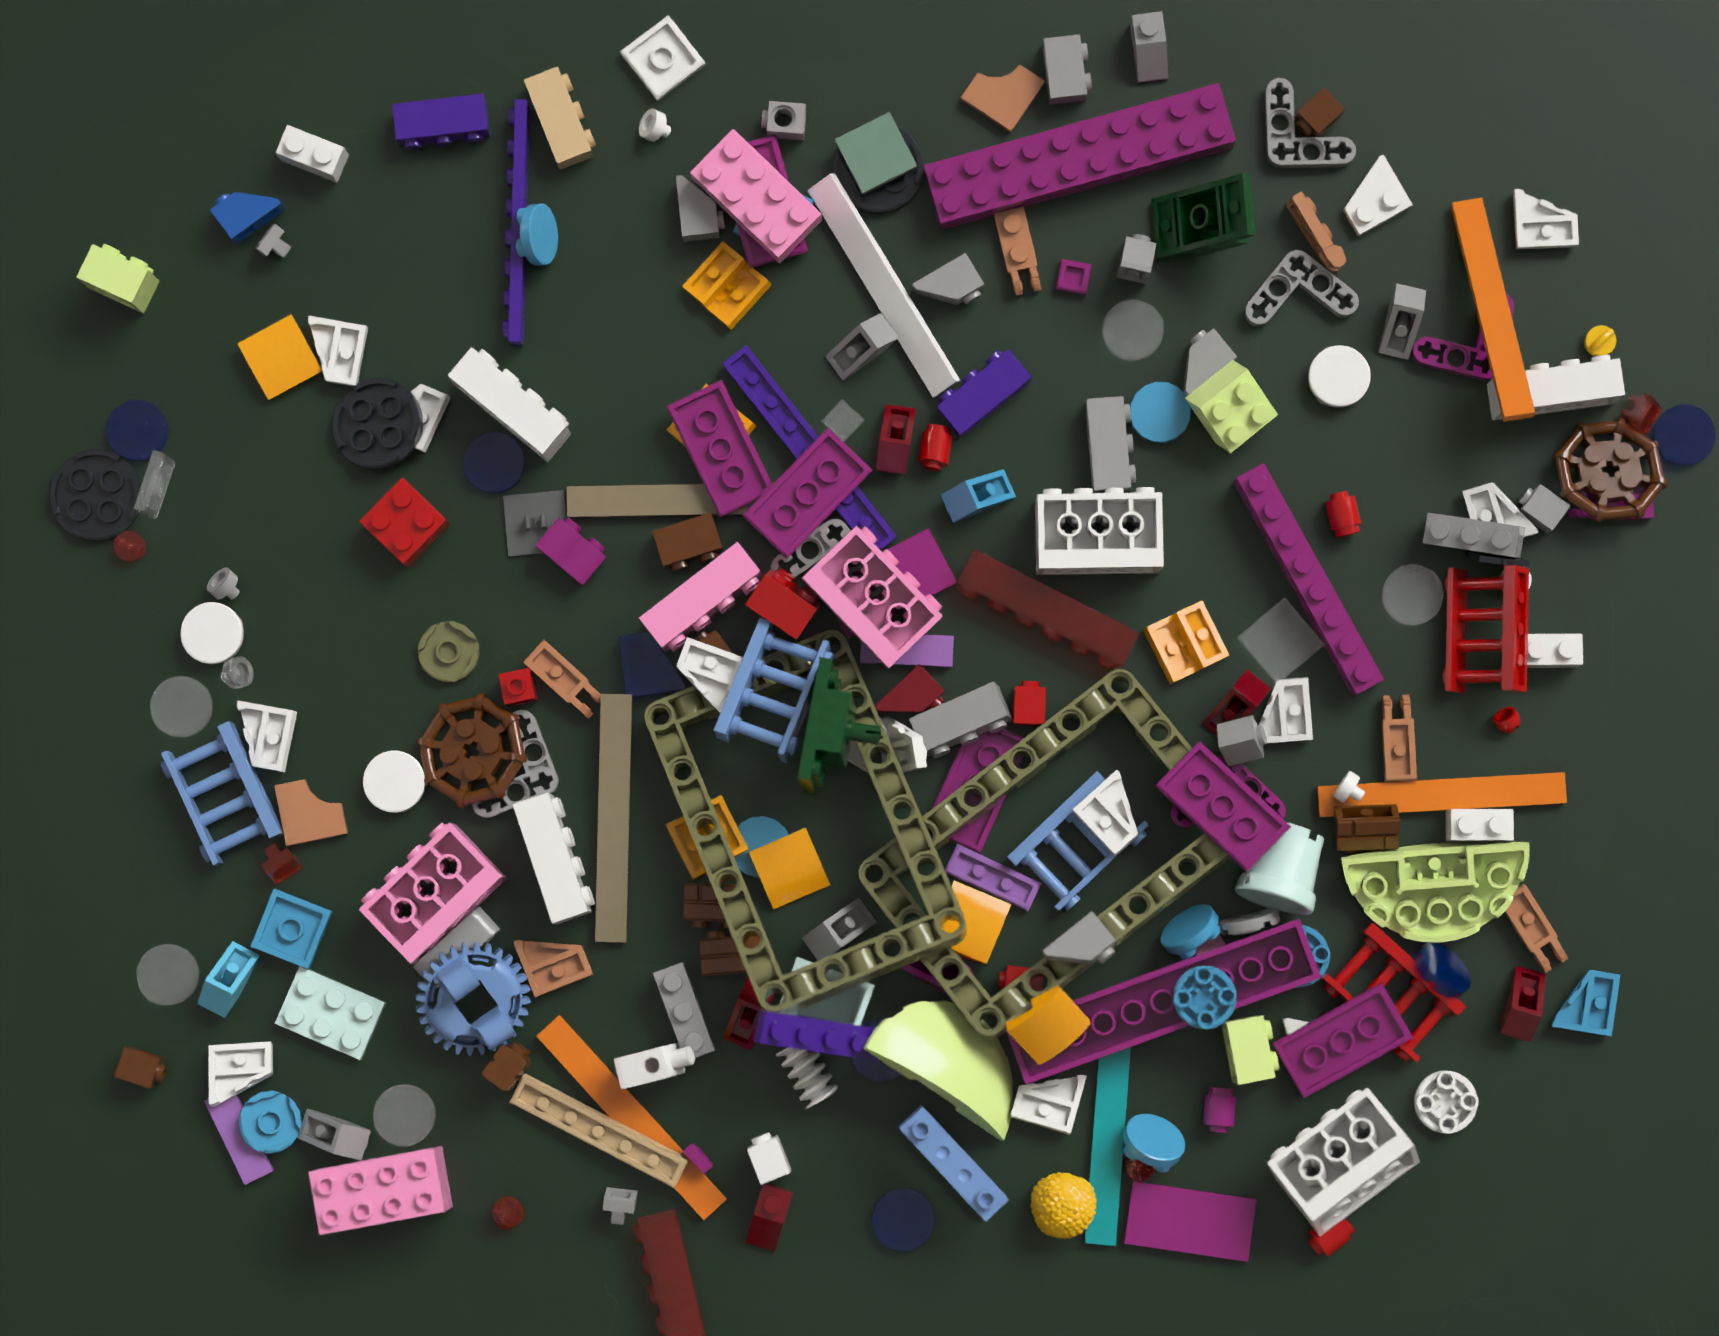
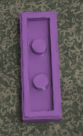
[860,635,954,667]
[945,844,1041,911]
[204,1095,274,1185]

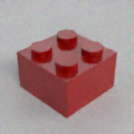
[359,477,450,568]
[745,568,824,640]

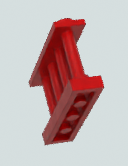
[1443,565,1529,694]
[1320,923,1467,1062]

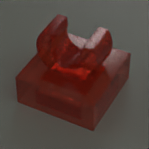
[1620,392,1662,435]
[261,843,303,884]

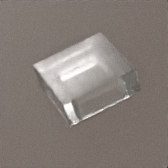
[821,399,864,443]

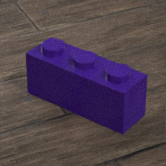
[392,93,490,150]
[936,349,1032,439]

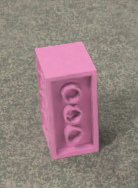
[801,526,943,668]
[359,822,507,964]
[309,1146,453,1235]

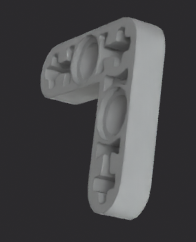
[1265,78,1356,168]
[1244,250,1359,327]
[771,519,883,597]
[473,710,559,818]

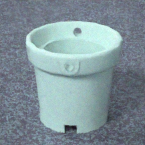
[1234,823,1324,915]

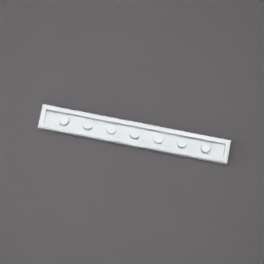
[808,173,960,398]

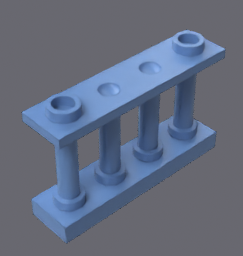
[714,618,834,763]
[160,721,284,866]
[1007,771,1148,911]
[899,1104,1009,1222]

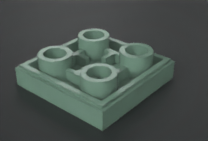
[835,112,917,195]

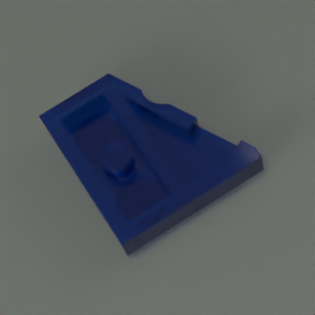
[619,632,686,698]

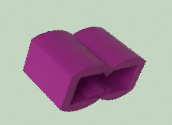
[535,517,607,586]

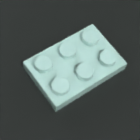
[275,966,386,1060]

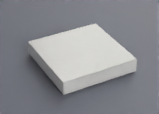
[620,15,706,101]

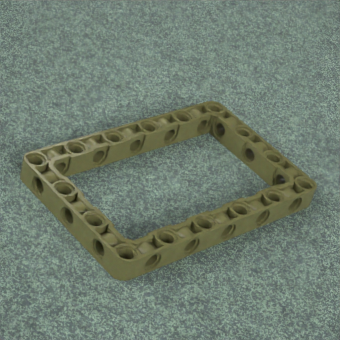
[644,630,967,1014]
[858,669,1231,1040]

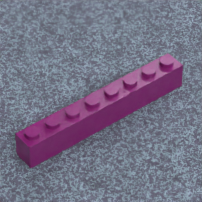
[1233,463,1384,697]

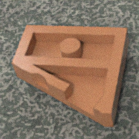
[513,940,594,998]

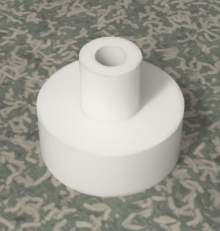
[639,109,671,142]
[1333,770,1365,803]

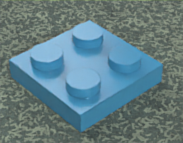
[250,889,333,969]

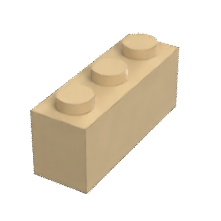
[524,66,596,170]

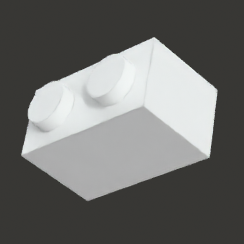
[276,125,349,183]
[1527,634,1583,668]
[1445,809,1514,842]
[747,1132,791,1184]

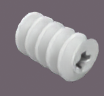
[776,1048,838,1109]

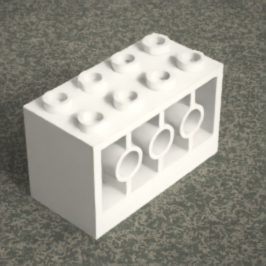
[1035,487,1164,575]
[1267,1087,1420,1237]

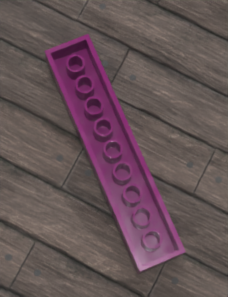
[924,83,1236,230]
[1007,919,1321,1084]

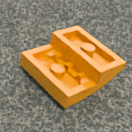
[682,241,771,330]
[237,314,322,400]
[1143,601,1230,684]
[666,795,749,881]
[749,828,830,910]
[942,881,1011,966]
[1006,986,1090,1065]

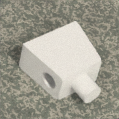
[614,1043,695,1089]

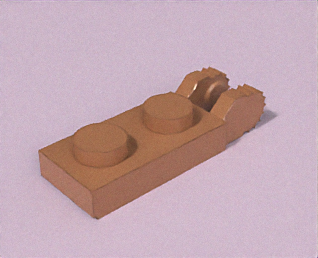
[1286,191,1347,274]
[994,207,1041,296]
[523,640,601,719]
[1381,694,1417,782]
[1504,884,1568,973]

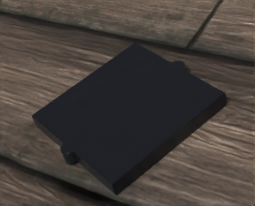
[1466,550,1530,567]

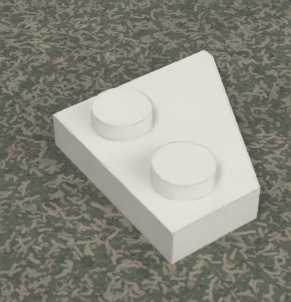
[308,316,368,387]
[1462,482,1539,537]
[237,701,297,772]
[209,1042,273,1107]
[1010,1075,1087,1135]

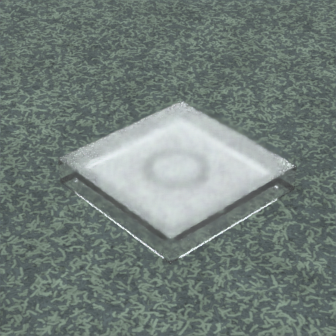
[133,450,175,519]
[1237,598,1325,683]

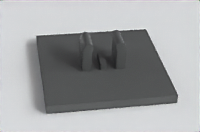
[503,490,567,557]

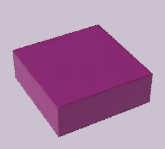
[1056,259,1092,296]
[683,1142,713,1174]

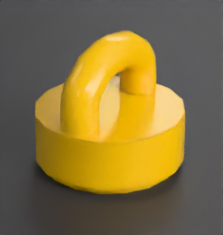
[1584,325,1617,356]

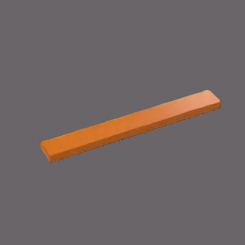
[1451,198,1535,422]
[1317,772,1567,818]
[536,1015,727,1220]

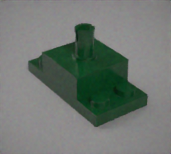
[1151,173,1256,260]
[798,657,882,796]

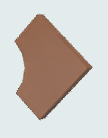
[961,65,1045,133]
[274,779,348,846]

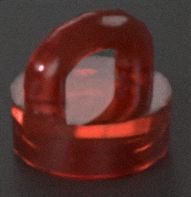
[113,531,146,562]
[1123,1157,1156,1183]
[492,1196,524,1231]

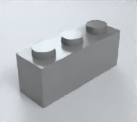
[1085,396,1136,493]
[1423,513,1525,558]
[909,681,1013,758]
[653,962,716,1057]

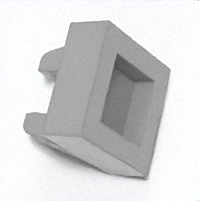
[254,224,291,258]
[603,1187,638,1225]

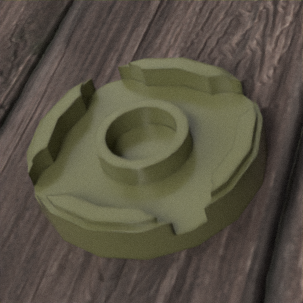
[418,621,480,682]

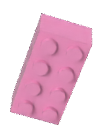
[690,129,822,264]
[639,542,762,652]

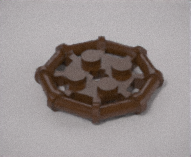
[1552,418,1668,523]
[416,693,528,808]

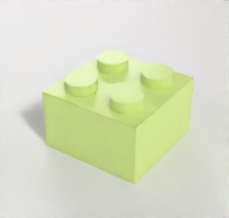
[76,244,159,314]
[1185,360,1278,453]
[1221,1015,1279,1085]

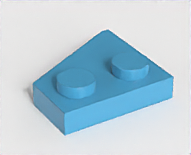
[1550,970,1621,1036]

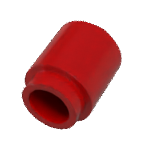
[918,424,953,471]
[1325,491,1362,538]
[1307,1218,1355,1257]

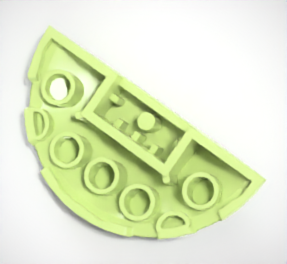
[1341,841,1529,943]
[863,1001,1013,1141]

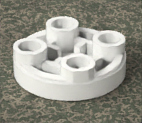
[1308,345,1370,408]
[181,602,244,664]
[363,751,426,813]
[1414,1071,1479,1134]

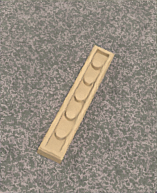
[510,1073,689,1188]

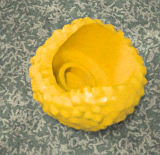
[1030,1172,1097,1239]

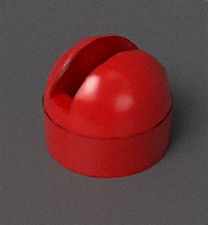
[1493,706,1521,734]

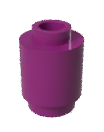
[1203,1087,1236,1133]

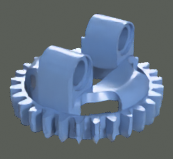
[415,941,531,1056]

